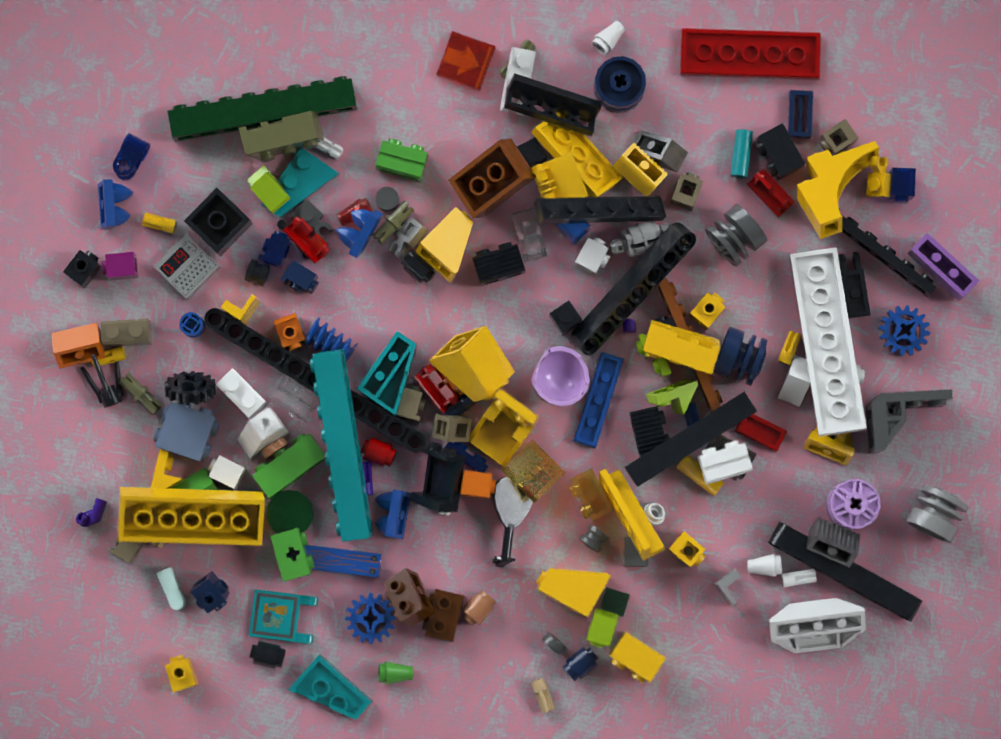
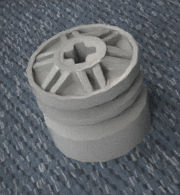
[906,485,969,543]

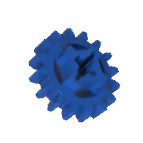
[878,305,930,357]
[345,593,396,644]

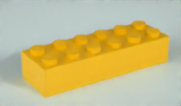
[118,487,265,546]

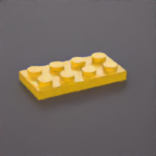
[531,112,623,197]

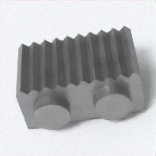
[806,517,861,567]

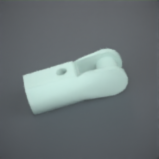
[156,567,186,610]

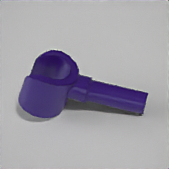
[622,318,636,333]

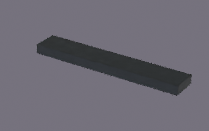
[624,391,757,487]

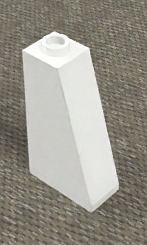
[237,407,289,459]

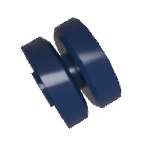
[594,56,646,113]

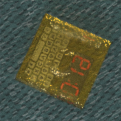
[501,439,566,503]

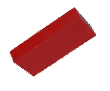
[735,414,787,452]

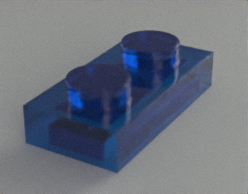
[444,442,489,473]

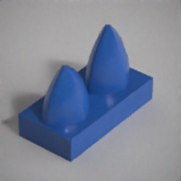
[98,179,133,230]
[336,209,383,258]
[375,489,411,540]

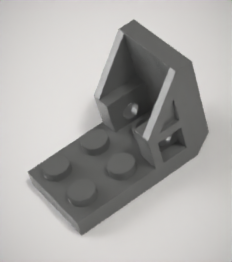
[866,389,953,454]

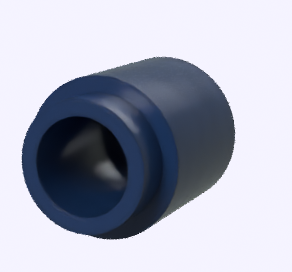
[563,647,598,681]

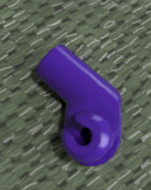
[76,498,107,527]

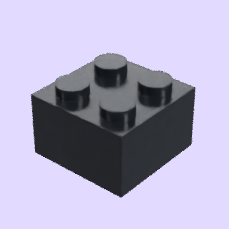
[184,187,253,257]

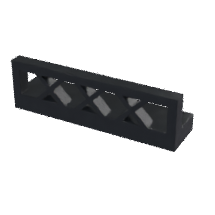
[504,73,602,136]

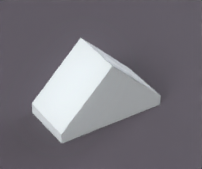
[777,355,810,407]

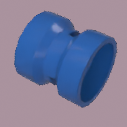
[179,312,205,338]

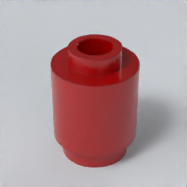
[361,437,397,467]

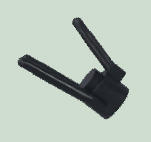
[81,354,124,408]

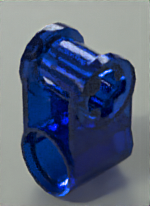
[113,133,151,181]

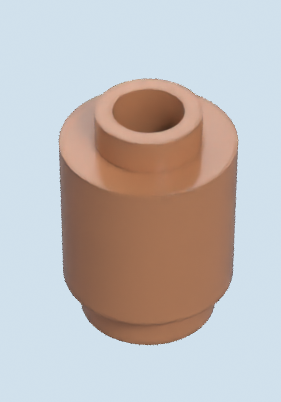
[462,590,496,626]

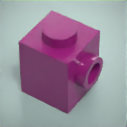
[102,252,138,281]

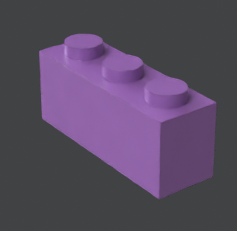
[907,233,979,301]

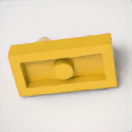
[803,427,855,466]

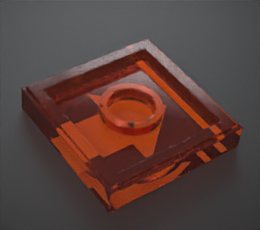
[437,31,496,90]

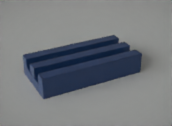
[788,90,813,139]

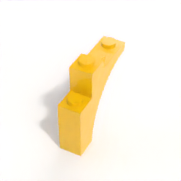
[797,141,879,239]

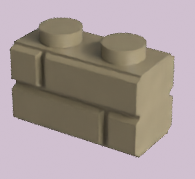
[101,318,152,348]

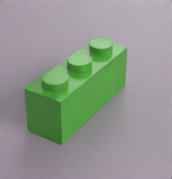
[252,433,325,499]

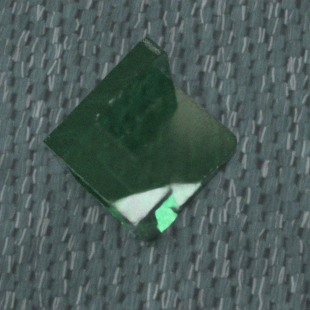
[600,587,630,617]

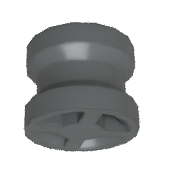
[579,524,609,553]

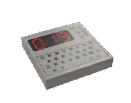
[153,234,220,300]

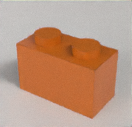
[51,323,105,369]
[460,470,496,499]

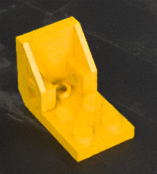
[469,388,538,468]

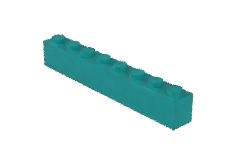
[310,349,373,542]

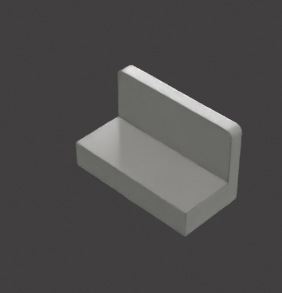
[713,569,741,607]

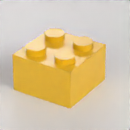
[609,632,666,683]

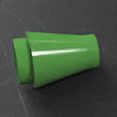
[378,661,413,685]

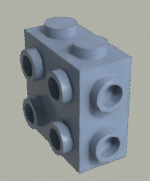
[154,402,220,463]

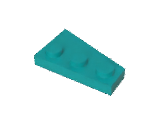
[261,148,340,218]
[288,654,373,720]

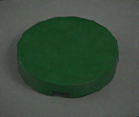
[266,490,314,533]

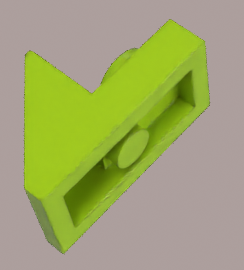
[247,165,291,213]
[646,379,698,415]

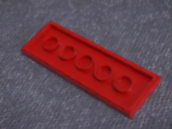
[680,28,821,80]

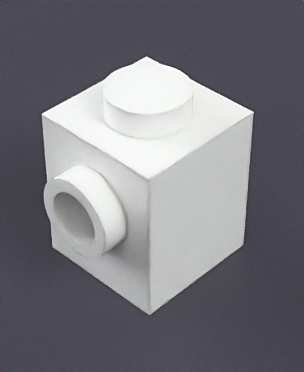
[575,237,610,276]

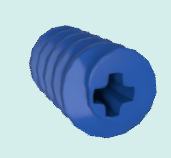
[306,317,358,362]

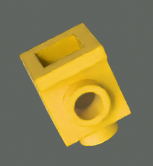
[689,292,725,331]
[668,531,706,568]

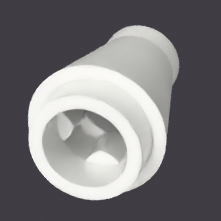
[592,21,625,55]
[748,553,782,577]

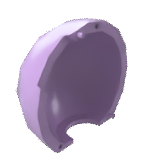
[531,346,590,406]

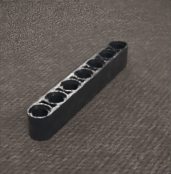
[570,222,696,355]
[768,522,923,622]

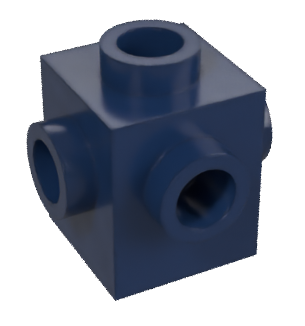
[190,571,230,614]

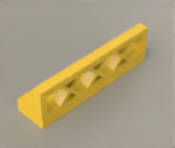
[598,469,665,561]

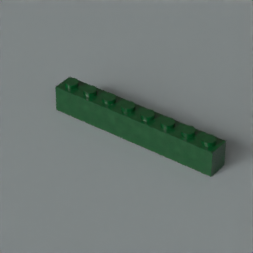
[167,76,357,142]

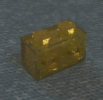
[568,468,613,522]

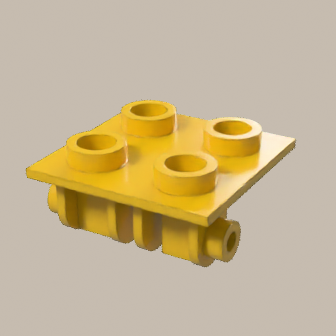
[531,152,588,198]

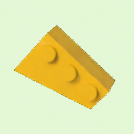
[643,320,720,374]

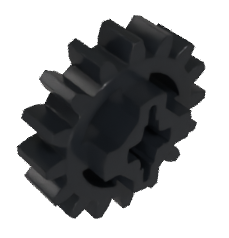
[164,371,216,405]

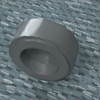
[375,187,399,211]
[543,632,566,654]

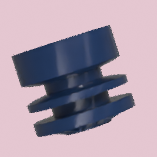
[713,326,768,386]

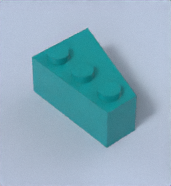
[357,331,417,417]

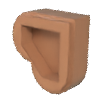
[261,437,288,460]

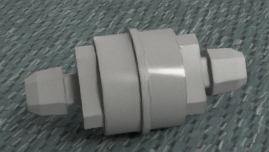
[609,221,670,257]

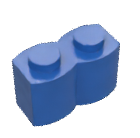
[555,223,591,244]

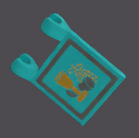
[249,589,318,644]

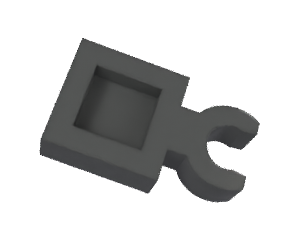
[291,199,333,240]

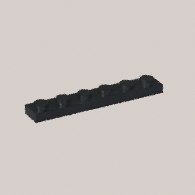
[534,196,666,224]
[839,209,936,297]

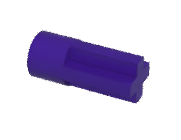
[362,462,374,495]

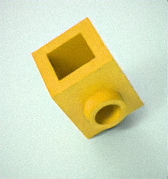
[165,654,198,692]

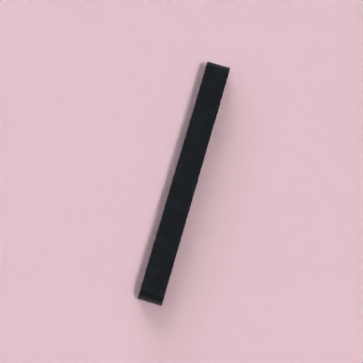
[204,308,426,453]

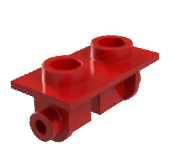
[747,168,795,218]
[283,216,330,264]
[414,364,459,413]

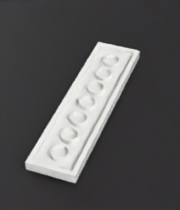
[790,247,867,437]

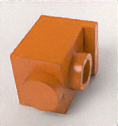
[273,313,306,351]

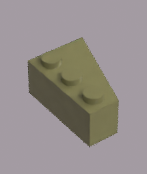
[239,111,324,162]

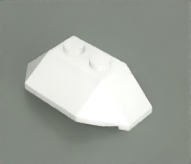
[769,598,866,653]

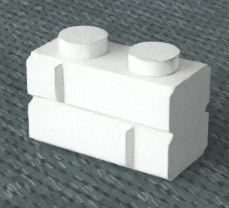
[216,368,268,419]
[698,440,753,485]

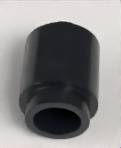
[401,249,435,283]
[250,641,286,669]

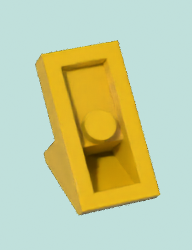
[151,449,184,488]

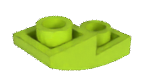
[635,333,672,378]

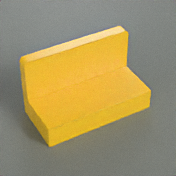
[221,294,260,325]

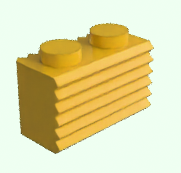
[612,143,668,196]

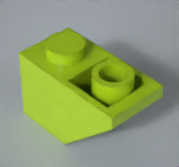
[587,608,618,648]

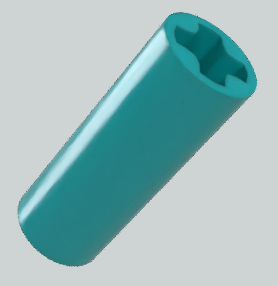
[730,129,753,179]

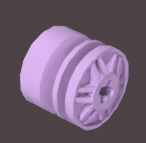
[826,479,880,530]

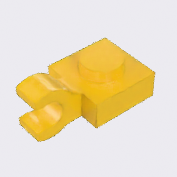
[866,156,892,197]

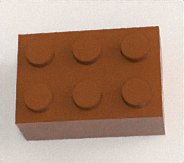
[448,139,536,219]

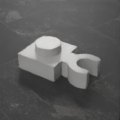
[388,217,428,259]

